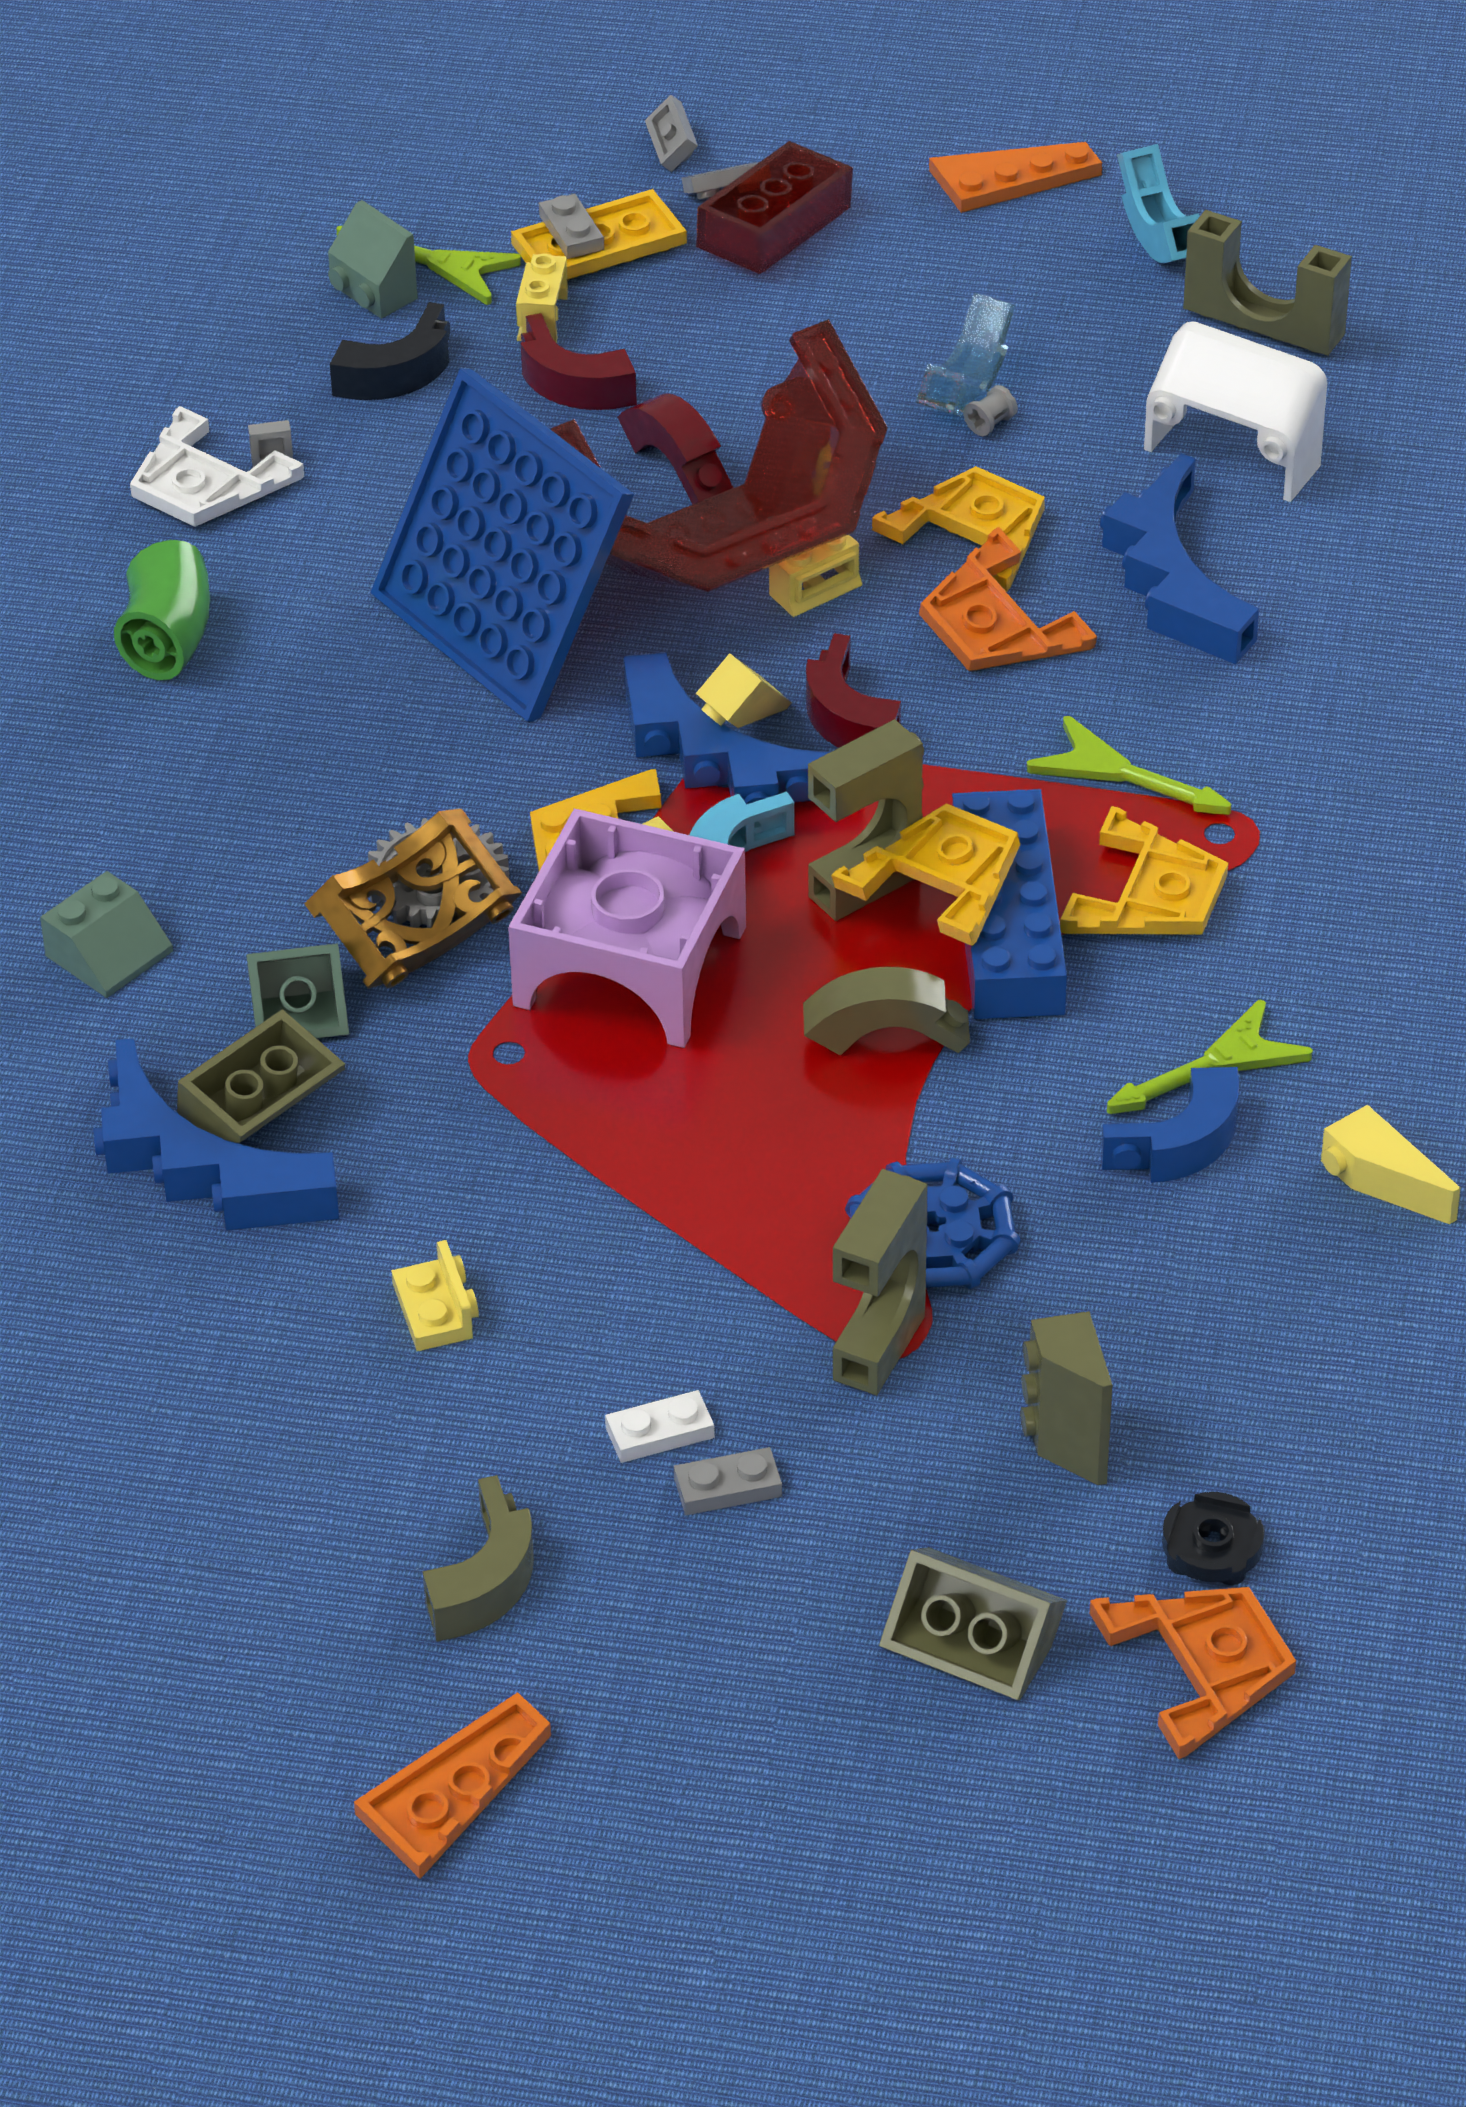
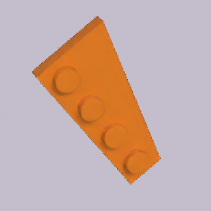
[929,142,1102,213]
[354,1692,551,1879]

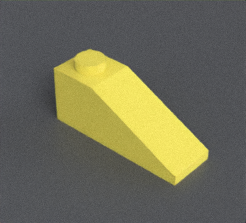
[696,653,792,728]
[1321,1105,1461,1224]

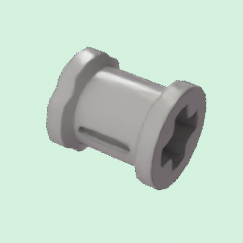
[963,385,1018,436]

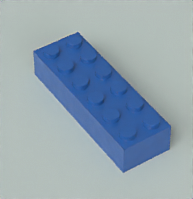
[952,789,1067,1019]

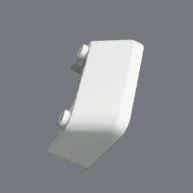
[1144,322,1327,502]

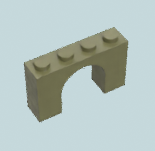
[1183,210,1352,356]
[808,719,924,921]
[833,1168,928,1396]

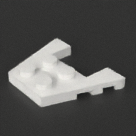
[130,406,304,527]

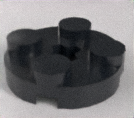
[1162,1492,1264,1585]

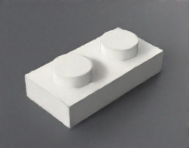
[605,1390,715,1463]

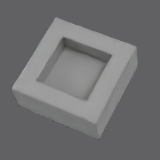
[248,420,293,467]

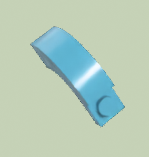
[1117,144,1200,263]
[690,792,795,852]

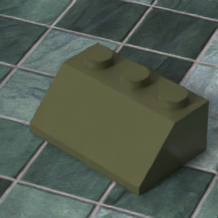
[177,1009,345,1143]
[1020,1311,1113,1485]
[879,1547,1067,1700]

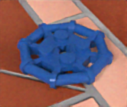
[845,1157,1021,1289]

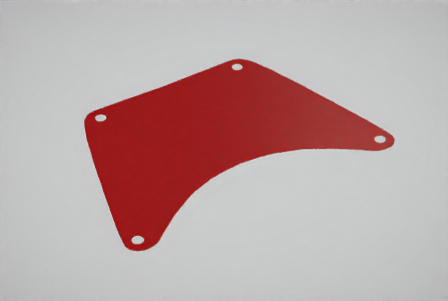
[468,764,1260,1358]

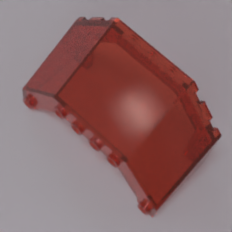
[550,319,888,592]

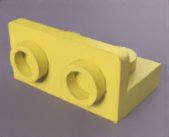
[391,1240,479,1352]

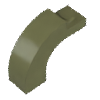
[803,967,970,1055]
[422,1475,534,1642]

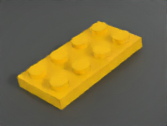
[511,189,687,280]

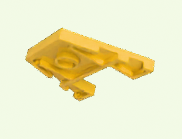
[872,466,1045,592]
[530,769,662,872]
[831,803,1020,946]
[1060,806,1228,935]

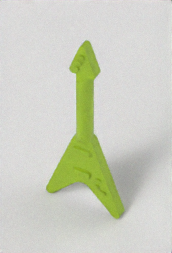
[336,226,521,305]
[1027,716,1231,815]
[1106,1000,1313,1114]

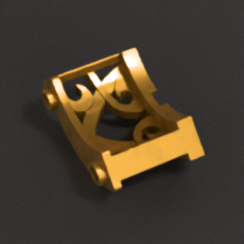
[304,808,522,988]

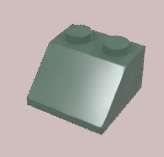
[328,200,418,319]
[40,871,173,998]
[246,943,349,1038]

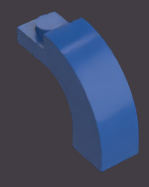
[1101,1067,1239,1183]

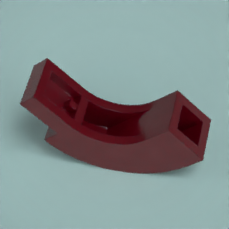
[521,313,637,410]
[617,393,734,508]
[806,633,901,748]

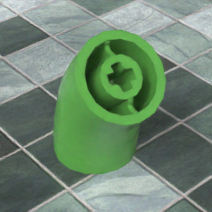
[114,540,210,680]

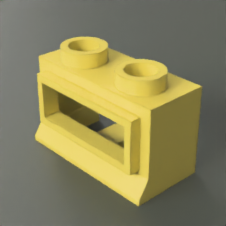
[516,254,568,342]
[769,525,862,617]

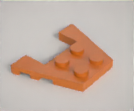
[919,527,1097,671]
[1089,1587,1296,1759]

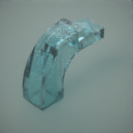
[916,292,1016,416]

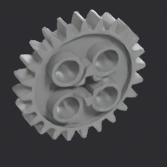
[368,818,510,928]

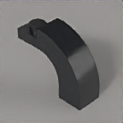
[330,302,450,400]

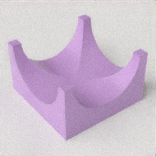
[508,808,746,1048]

